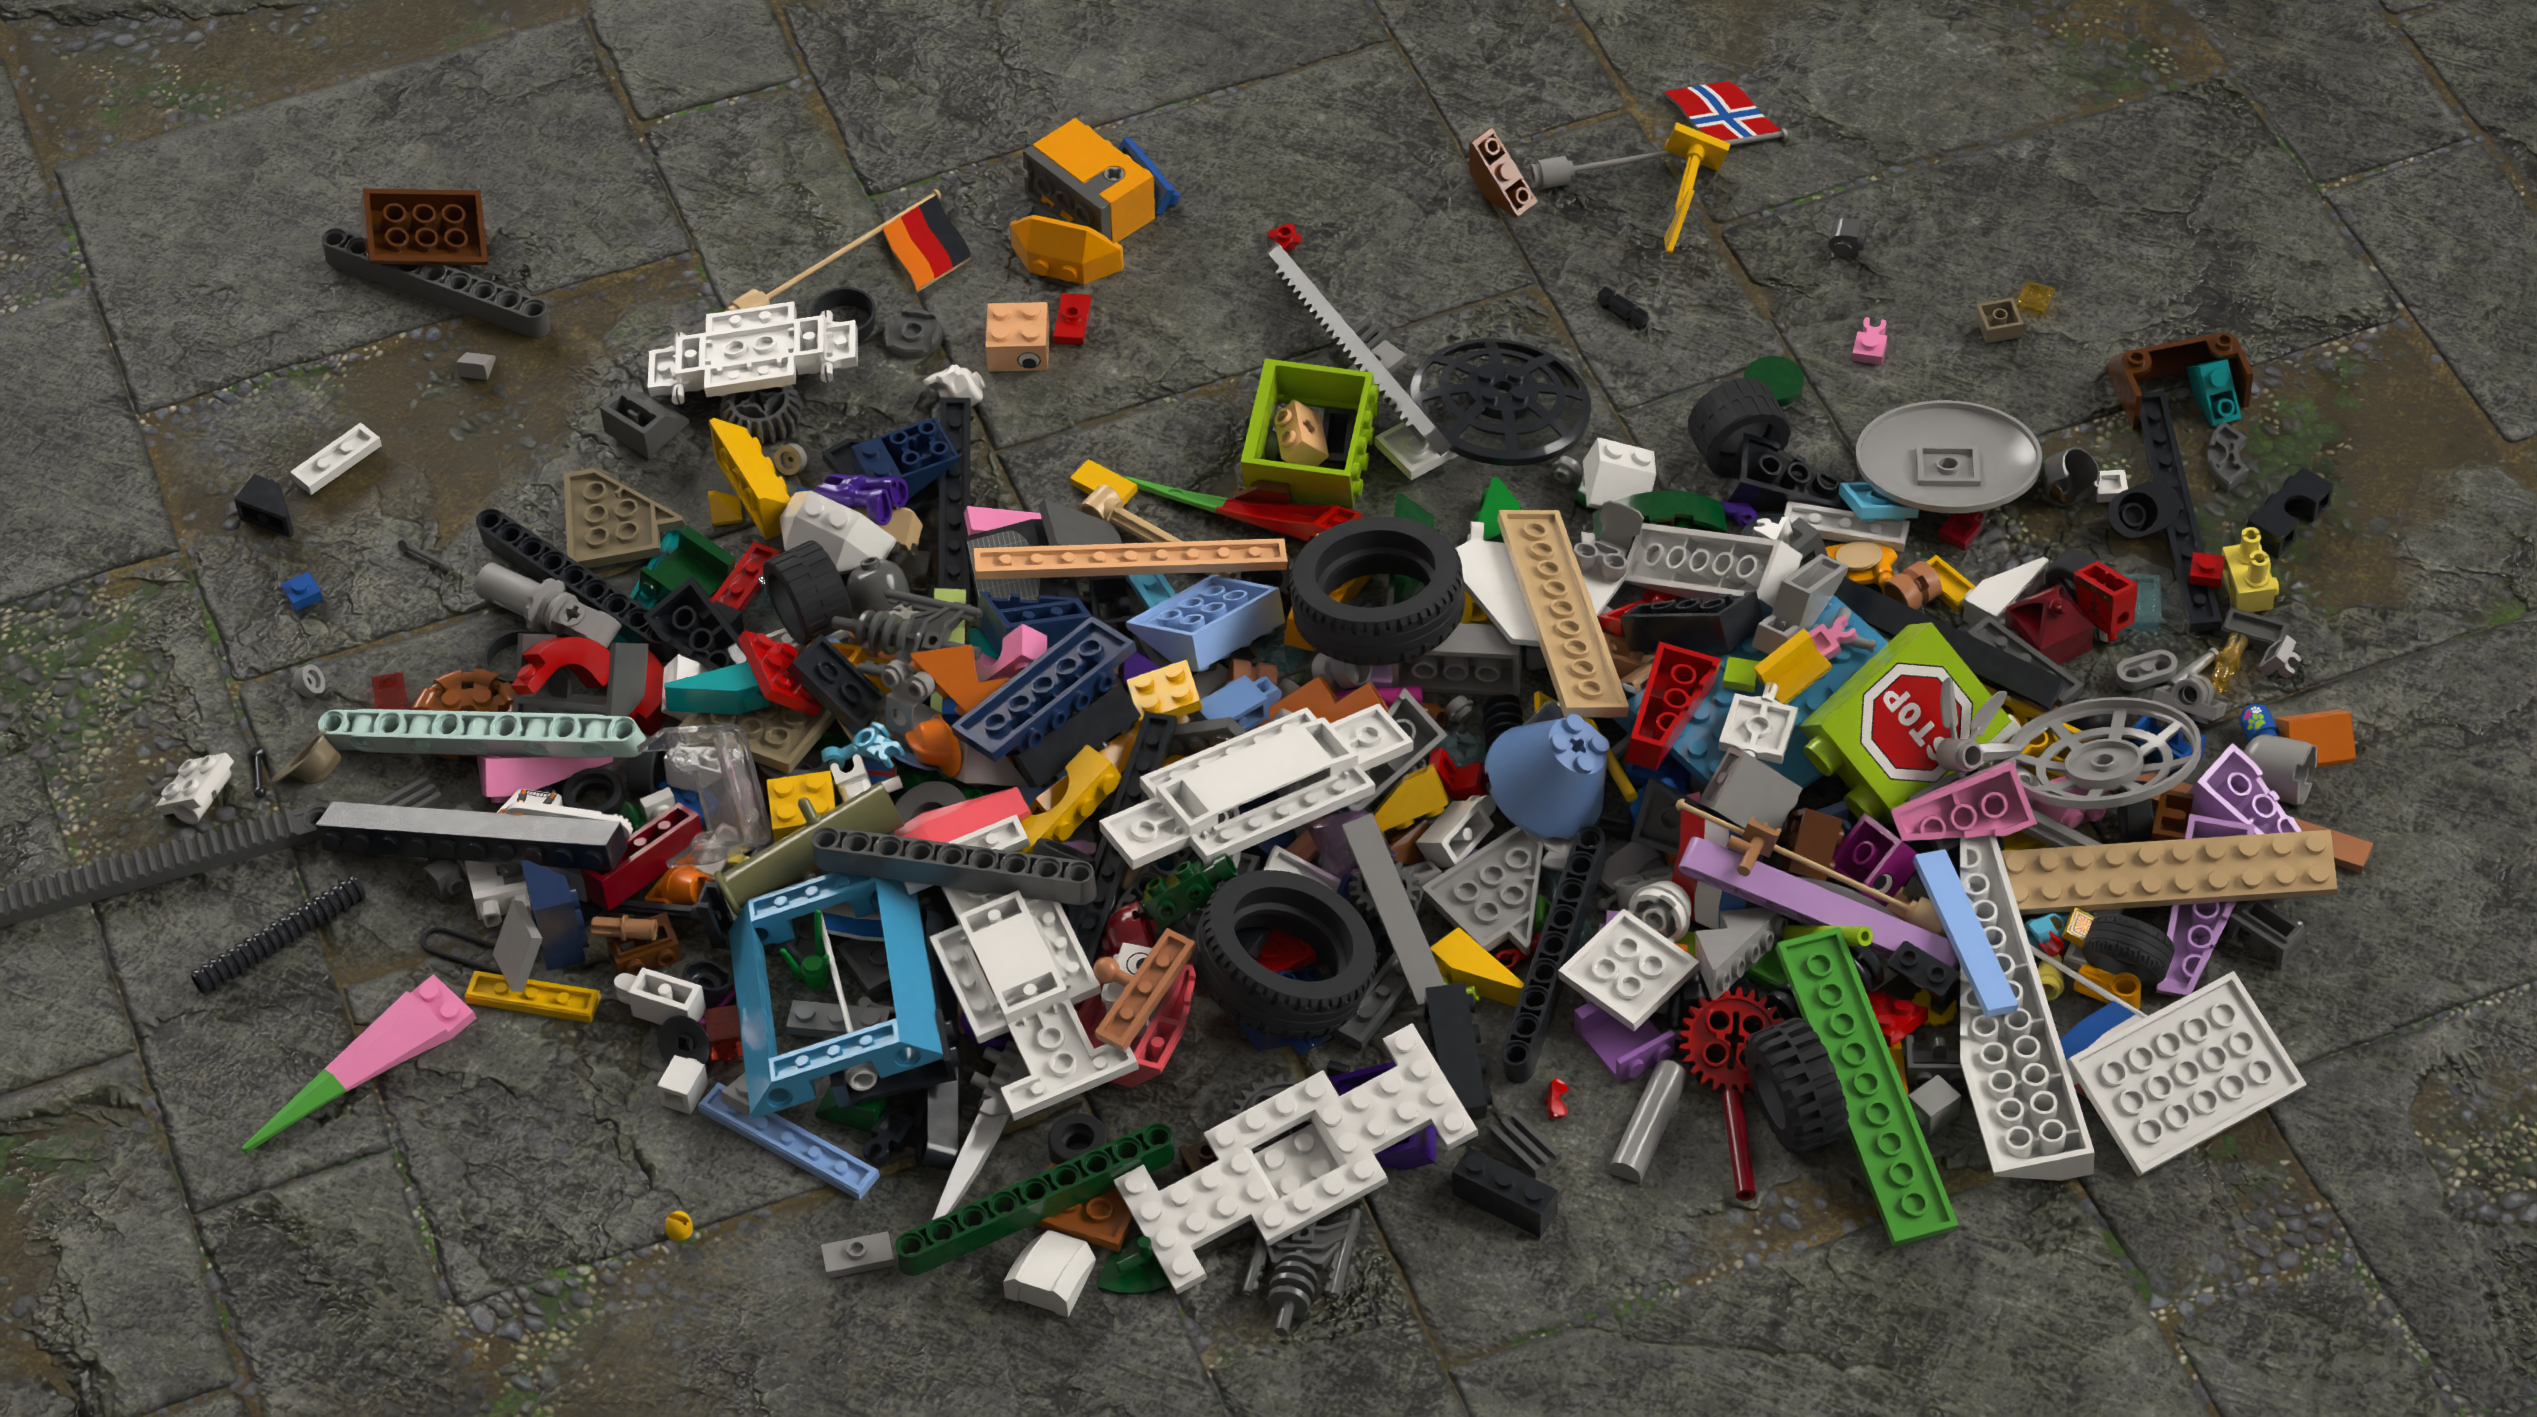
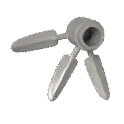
[1936,677,2023,772]

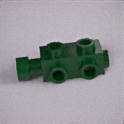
[1141,853,1238,929]

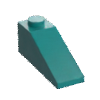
[664,661,769,715]

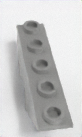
[1695,907,1788,1000]

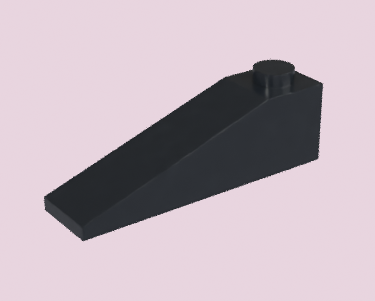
[1727,432,1853,512]

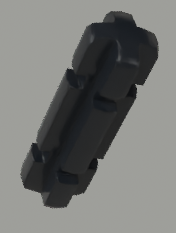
[1597,287,1649,327]

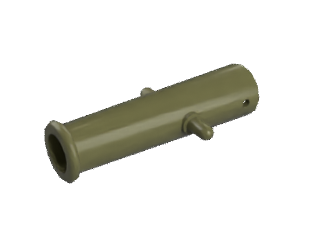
[714,781,905,916]

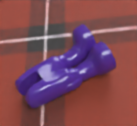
[814,474,908,526]

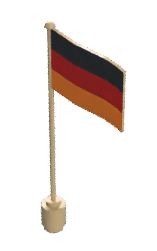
[725,189,971,312]

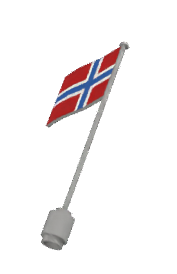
[1530,81,1788,189]

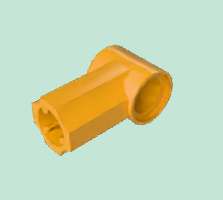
[2074,964,2141,1010]

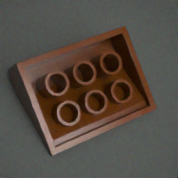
[359,188,488,265]

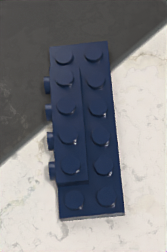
[951,616,1137,762]

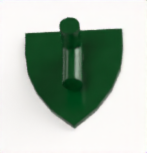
[1097,1233,1171,1295]

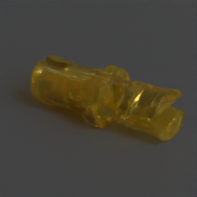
[2210,633,2248,692]

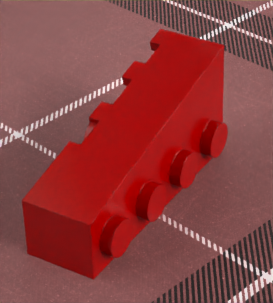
[1624,641,1722,771]

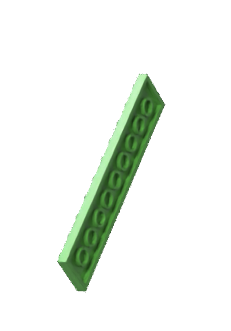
[1775,927,1959,1247]

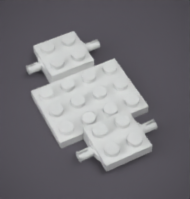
[648,301,858,405]

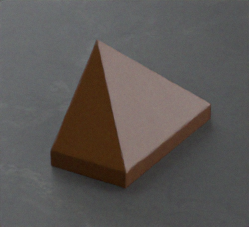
[1384,819,1429,866]

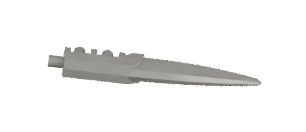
[932,1040,1029,1220]

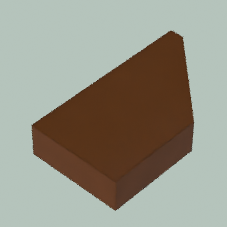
[1233,480,1291,504]

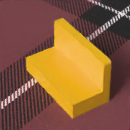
[1754,628,1832,705]

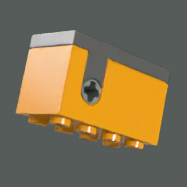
[1023,118,1155,243]

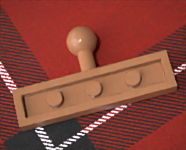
[1093,928,1197,1053]

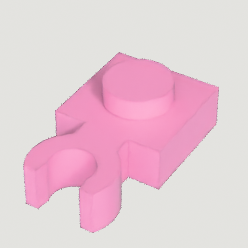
[1852,317,1887,365]
[1808,616,1857,660]

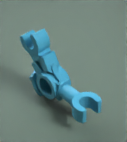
[821,722,906,772]

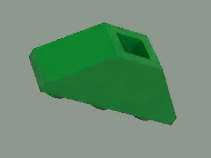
[1466,477,1521,543]

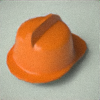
[905,713,962,777]

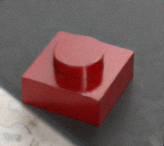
[2189,552,2225,588]

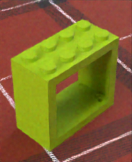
[1241,359,1380,508]

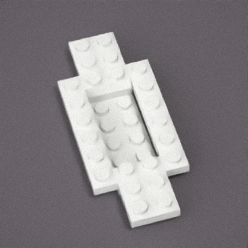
[1099,703,1413,870]

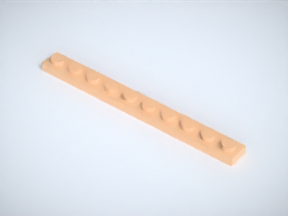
[973,538,1288,580]

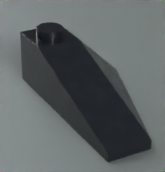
[643,576,747,671]

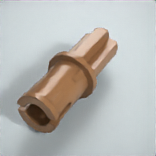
[591,915,658,941]

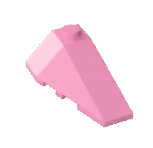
[477,755,613,803]
[1890,760,2037,841]

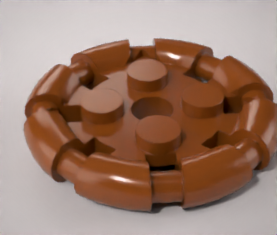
[411,668,514,760]

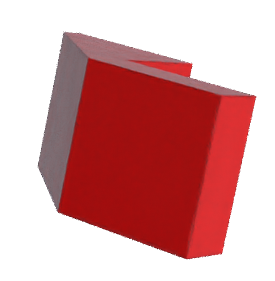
[1428,747,1490,801]

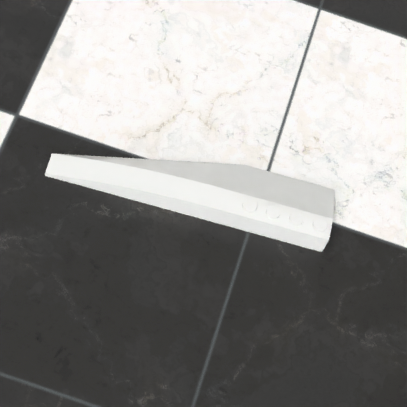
[1960,836,2095,1181]

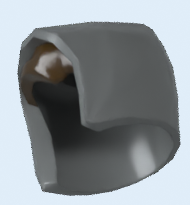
[2041,447,2100,507]

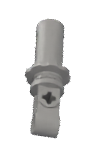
[475,563,622,648]

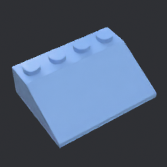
[1126,575,1285,672]

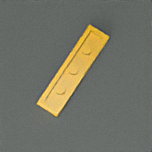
[464,971,601,1023]

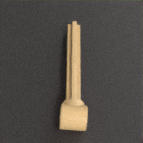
[1079,485,1237,579]

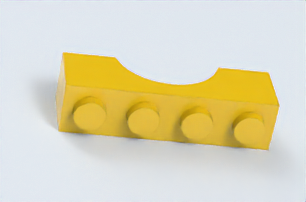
[1016,745,1122,854]

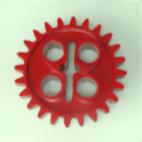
[1678,987,1784,1095]

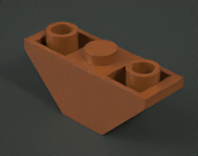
[1469,127,1538,218]

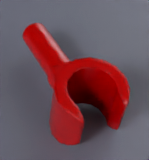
[2038,931,2064,957]

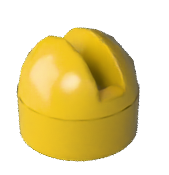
[665,1211,693,1241]

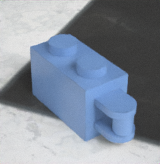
[1194,675,1282,731]

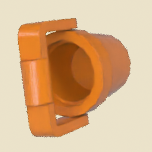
[645,865,713,906]

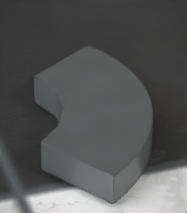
[2207,421,2249,492]

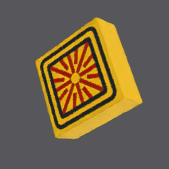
[2062,907,2096,948]

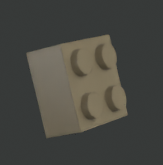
[1976,298,2024,343]

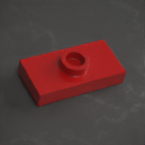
[1053,293,1092,345]

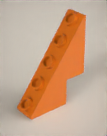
[909,644,1017,766]
[1252,674,1389,729]

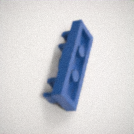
[1118,138,1181,214]

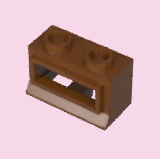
[2151,790,2194,841]
[605,912,682,976]

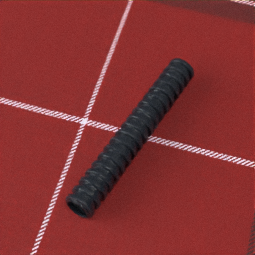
[191,875,366,995]

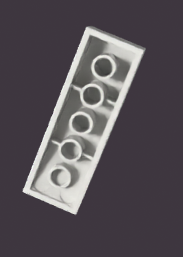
[1624,523,1803,612]

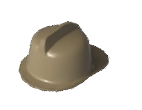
[271,727,341,783]

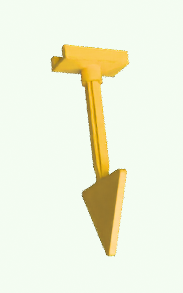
[1664,122,1730,254]

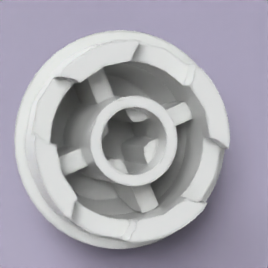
[1627,881,1691,942]

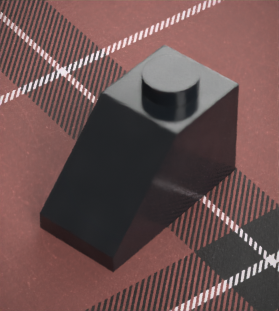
[234,474,294,538]

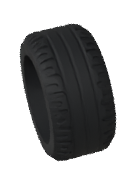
[2082,914,2175,986]

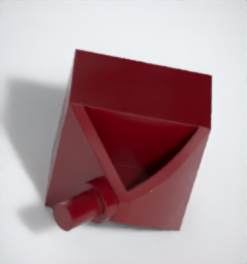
[2004,584,2094,665]

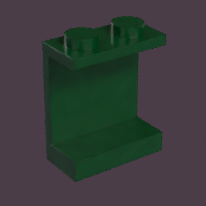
[639,525,736,602]

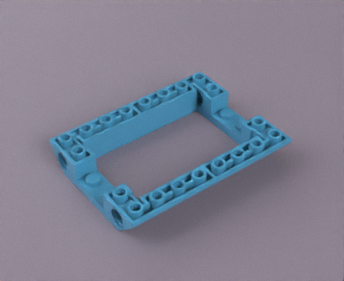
[728,872,943,1119]

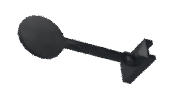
[574,881,734,949]

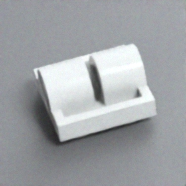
[155,753,234,825]

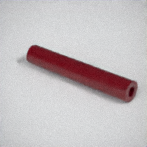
[1721,1090,1756,1201]

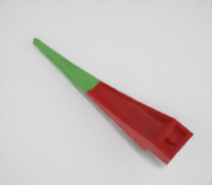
[1124,477,1363,542]

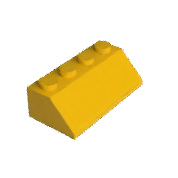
[709,418,793,540]

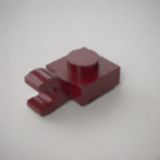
[1938,511,1984,551]

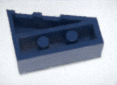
[975,591,1091,656]

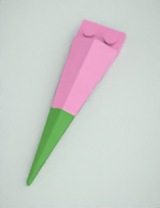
[242,974,477,1153]

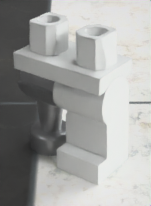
[465,861,532,928]

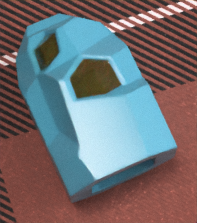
[2024,912,2071,953]

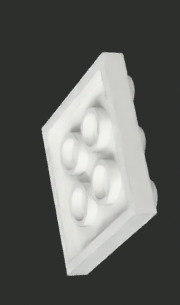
[1558,909,1700,1031]

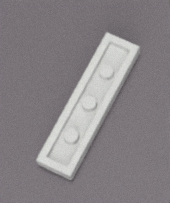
[1784,501,1910,552]

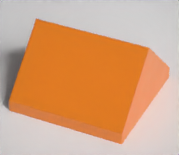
[2276,709,2356,767]

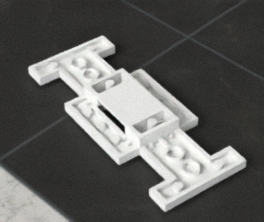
[902,814,1139,1121]
[1113,1023,1478,1294]

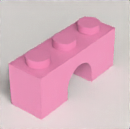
[975,624,1047,682]

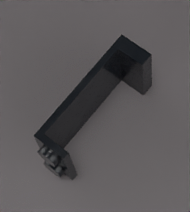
[824,1009,960,1108]

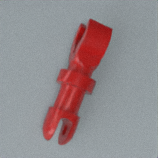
[1496,930,1543,972]

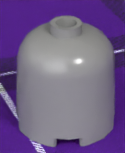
[2241,734,2318,805]

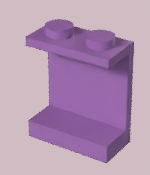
[1574,1001,1675,1084]

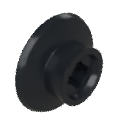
[658,1015,710,1065]

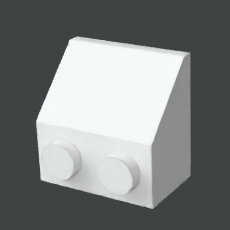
[1583,437,1656,509]

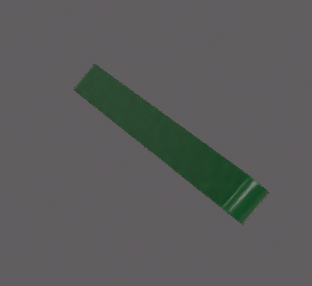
[895,1123,1175,1276]

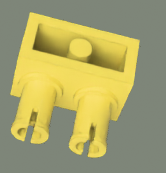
[2222,527,2279,612]

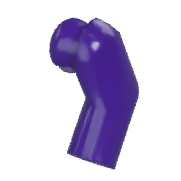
[1719,501,1758,528]

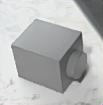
[1908,1075,1961,1136]

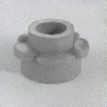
[1552,456,1581,484]
[1445,695,1474,724]

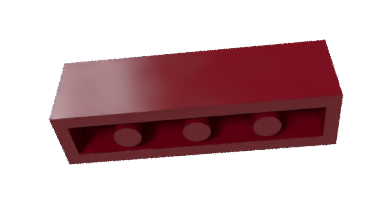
[581,802,706,911]

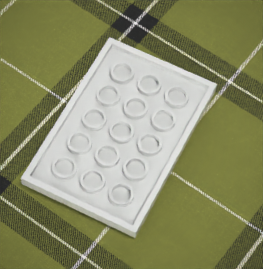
[2066,971,2307,1177]

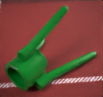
[780,909,830,989]

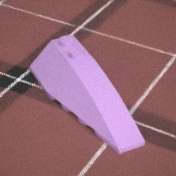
[2156,814,2255,997]

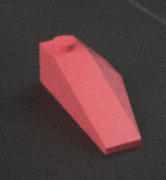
[894,787,1032,843]

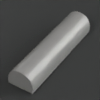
[1609,1060,1687,1183]

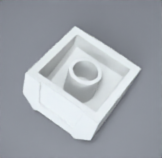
[1003,1230,1096,1317]

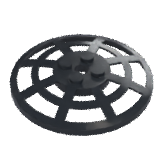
[1410,338,1591,466]

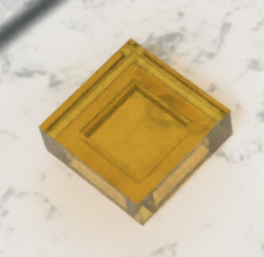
[2016,280,2055,315]

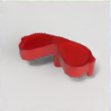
[1544,1077,1569,1121]

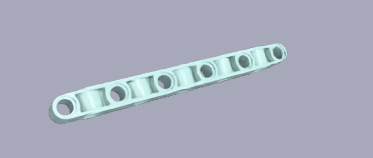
[318,709,647,758]

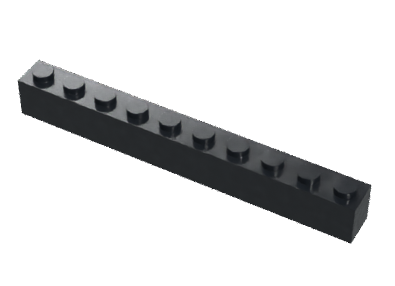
[316,802,628,871]

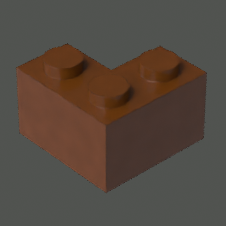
[1780,808,1844,881]

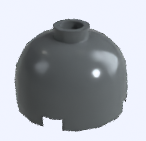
[846,557,910,614]

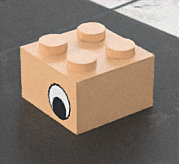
[986,302,1050,372]

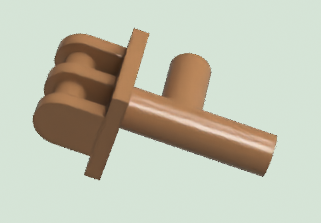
[1726,816,1782,876]

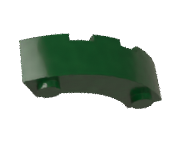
[1592,490,1727,547]

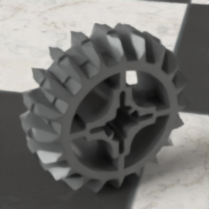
[720,385,802,446]

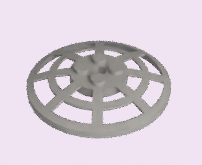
[2005,697,2202,809]

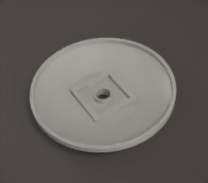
[1856,400,2042,513]

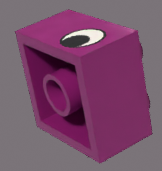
[1832,813,1918,907]

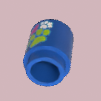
[2238,704,2280,742]

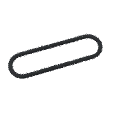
[421,927,503,975]

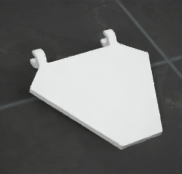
[1455,521,1627,647]

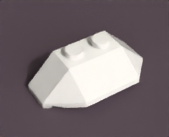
[780,490,897,575]

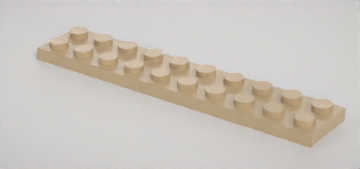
[1497,510,1629,718]
[2001,830,2338,915]

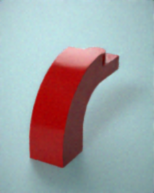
[510,637,610,695]
[629,650,668,736]

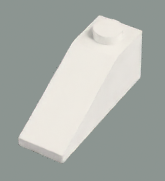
[1962,557,2049,624]

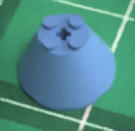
[1485,714,1609,840]

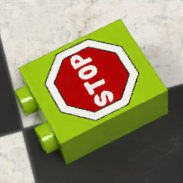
[1798,622,2012,824]

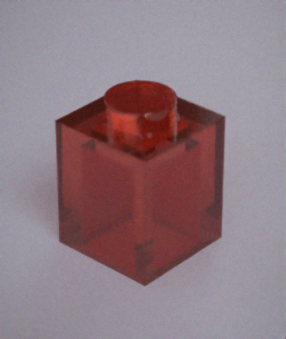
[704,1005,743,1061]

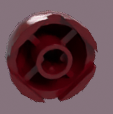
[1102,901,1157,956]

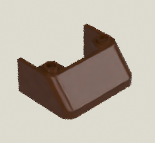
[2107,333,2254,430]

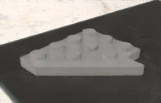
[1421,826,1543,956]

